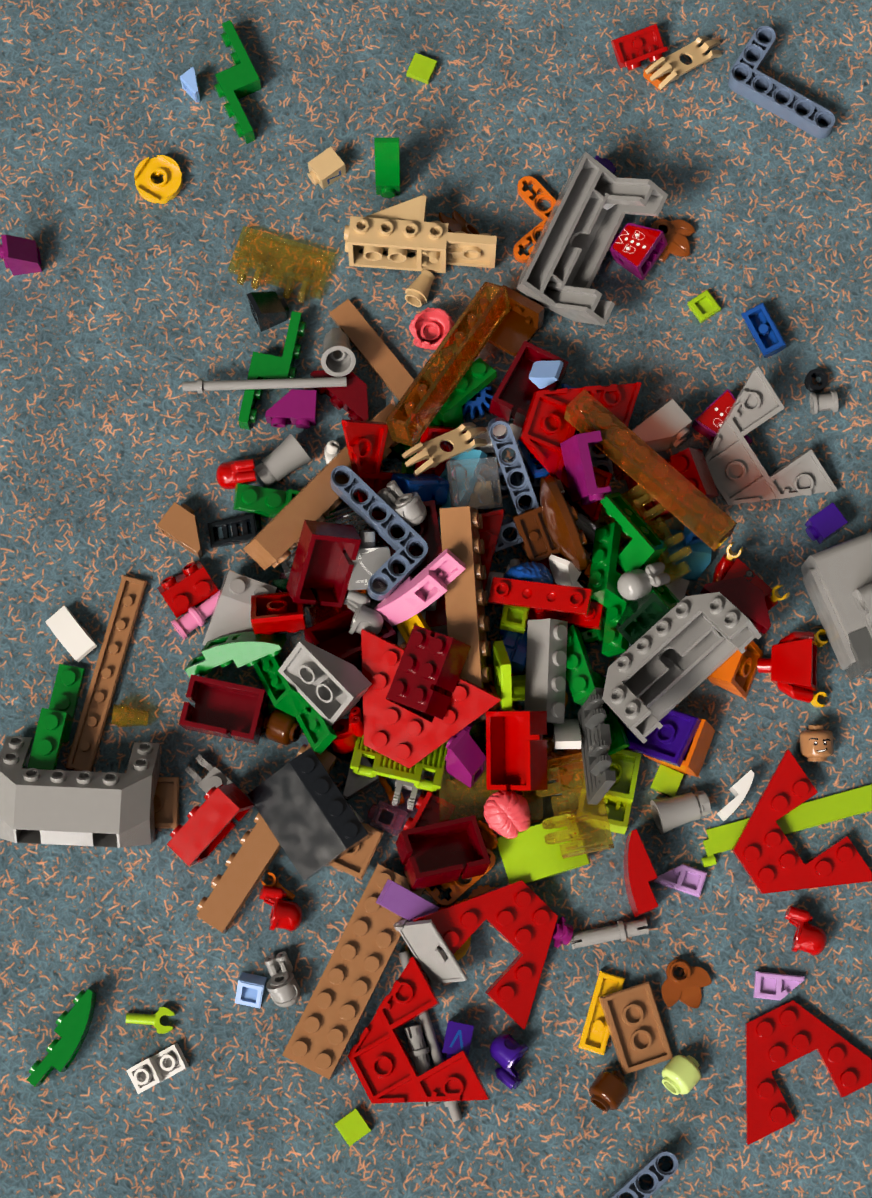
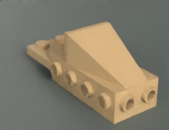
[344,195,497,273]

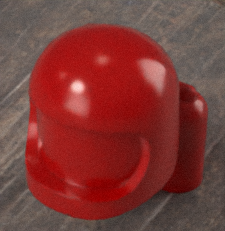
[216,458,257,490]
[331,707,364,754]
[259,885,303,931]
[784,906,827,956]

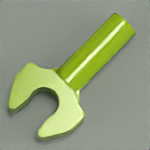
[126,1007,176,1034]

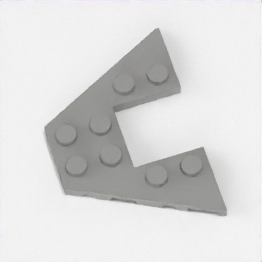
[704,366,838,506]

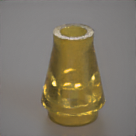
[111,703,149,728]

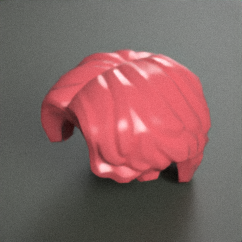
[409,307,456,350]
[483,790,531,839]

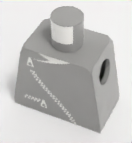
[347,530,394,591]

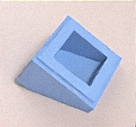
[180,67,201,103]
[529,360,563,389]
[235,972,267,1008]

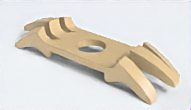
[645,36,722,90]
[402,422,488,477]

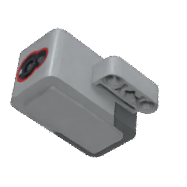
[801,532,872,680]

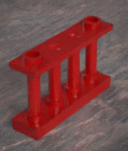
[488,577,605,630]

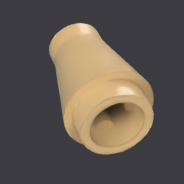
[405,270,435,307]

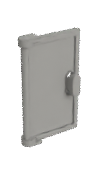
[394,919,468,987]

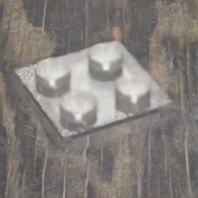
[446,457,503,510]

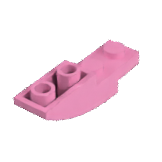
[374,548,466,626]

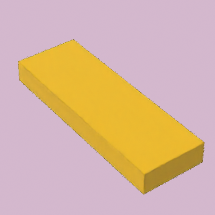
[578,971,625,1055]

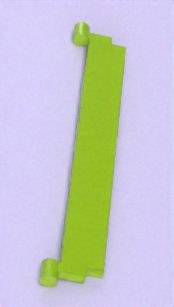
[701,784,872,868]

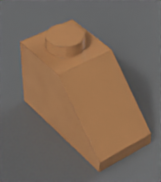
[157,502,203,558]

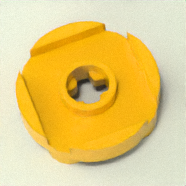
[134,155,183,204]

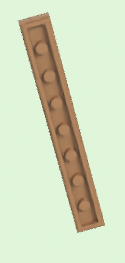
[65,575,148,772]

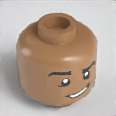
[800,724,834,762]

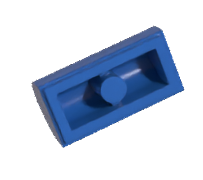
[741,303,786,358]

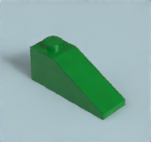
[374,138,401,198]

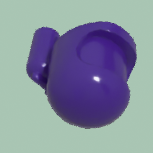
[490,1033,529,1090]

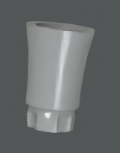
[321,328,356,377]
[254,433,312,488]
[650,790,711,835]

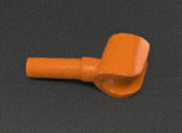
[378,775,404,805]
[261,872,296,901]

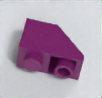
[0,235,42,276]
[265,389,318,429]
[445,729,486,788]

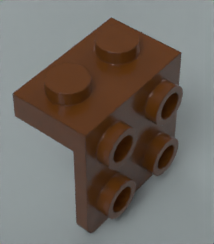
[477,285,544,356]

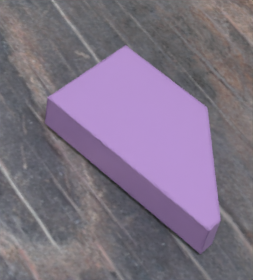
[653,864,707,898]
[753,971,805,1001]

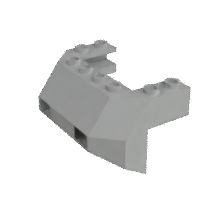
[516,152,668,326]
[602,592,762,744]
[0,736,161,848]

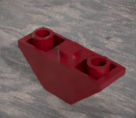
[310,370,369,421]
[700,577,771,635]

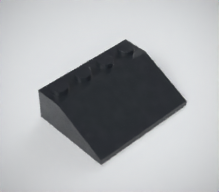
[248,748,370,881]

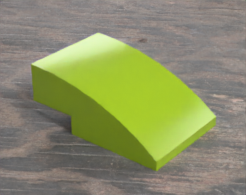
[576,749,641,835]
[496,814,591,885]

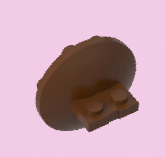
[512,475,591,572]

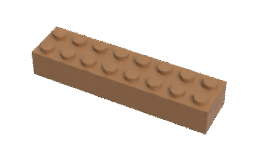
[243,403,411,570]
[439,506,495,714]
[282,864,425,1080]

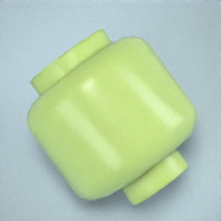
[662,1055,701,1095]

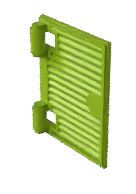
[350,713,449,792]

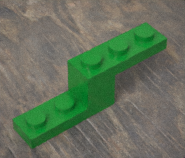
[214,20,261,144]
[238,311,306,430]
[392,358,497,468]
[600,492,680,616]
[588,522,634,657]
[566,624,630,756]
[253,654,337,754]
[27,664,85,770]

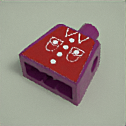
[610,223,668,280]
[692,389,753,446]

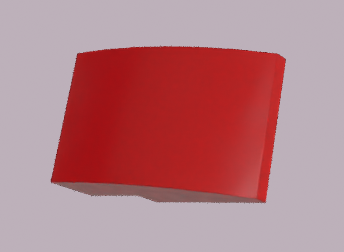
[623,829,659,918]

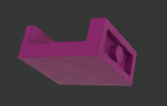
[560,431,612,506]

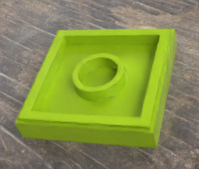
[493,640,512,711]

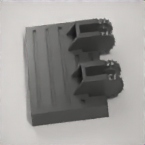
[577,687,616,805]

